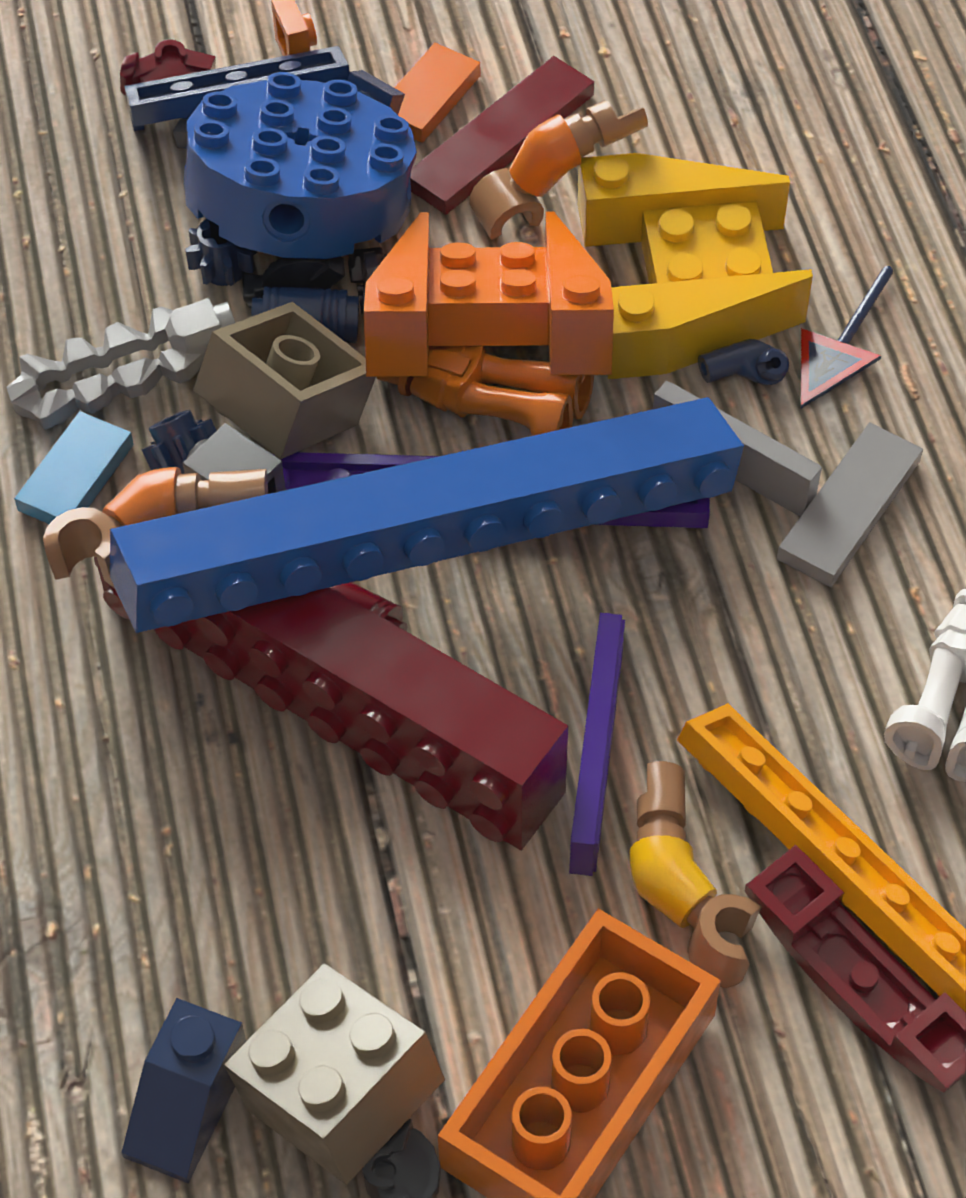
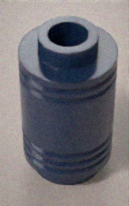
[251,286,359,343]

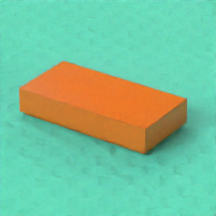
[394,42,481,143]

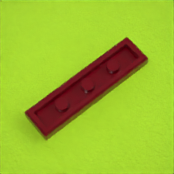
[410,56,595,215]

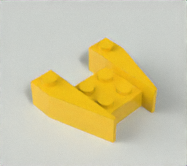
[577,153,813,379]

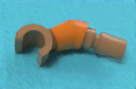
[469,100,648,241]
[43,467,268,588]

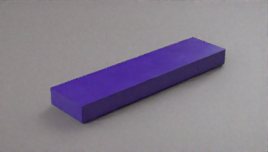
[569,612,625,876]

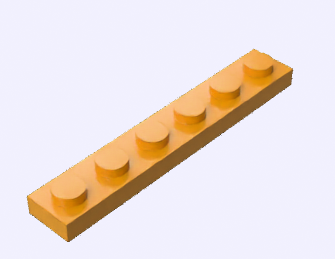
[677,703,966,1012]

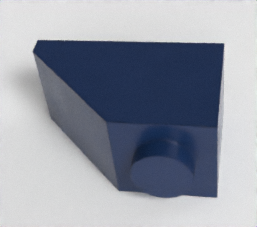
[121,998,246,1184]

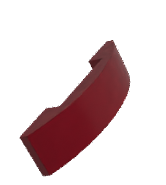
[744,845,966,1093]

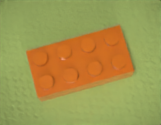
[438,908,721,1198]

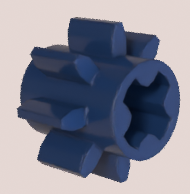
[185,219,258,286]
[141,410,217,474]

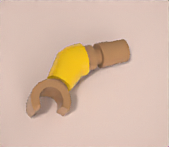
[630,761,762,988]

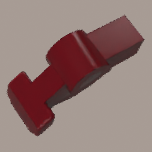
[120,39,216,95]

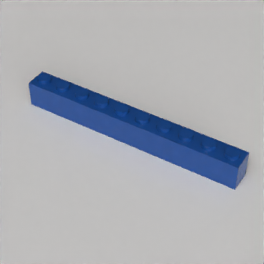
[110,397,744,633]

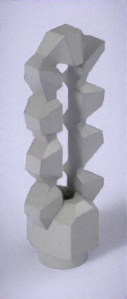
[6,298,235,430]

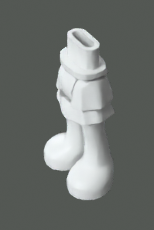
[884,589,966,782]

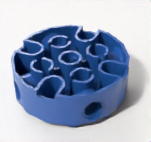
[184,72,417,259]

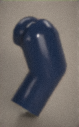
[698,339,789,385]

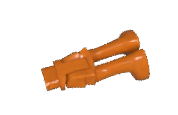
[377,346,594,436]

